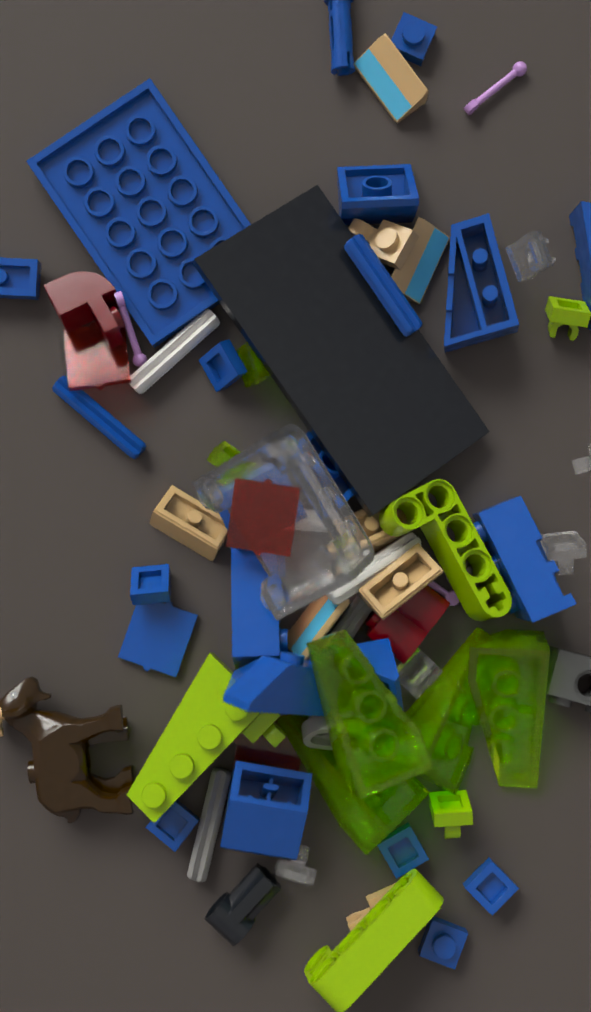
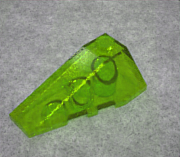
[383,628,499,795]
[306,629,433,799]
[467,629,550,788]
[278,714,430,855]

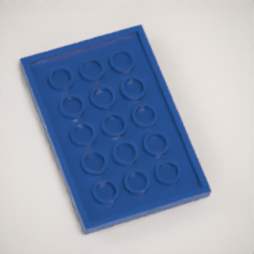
[26,78,251,348]

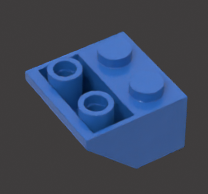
[220,761,313,861]

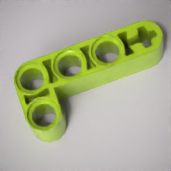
[379,479,512,621]
[304,869,444,1012]

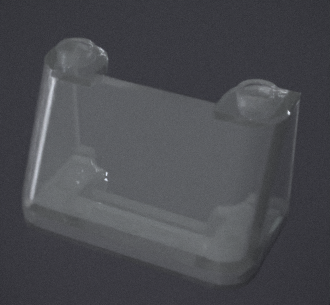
[192,424,374,621]

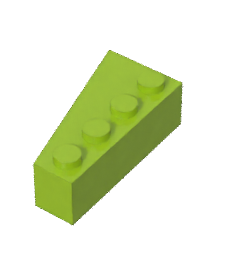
[126,652,260,823]

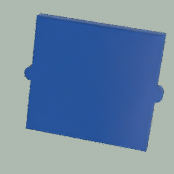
[118,602,198,677]

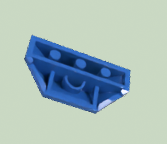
[223,651,366,719]

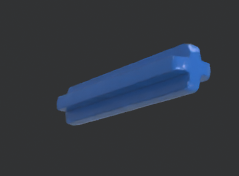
[344,234,423,337]
[52,376,146,459]

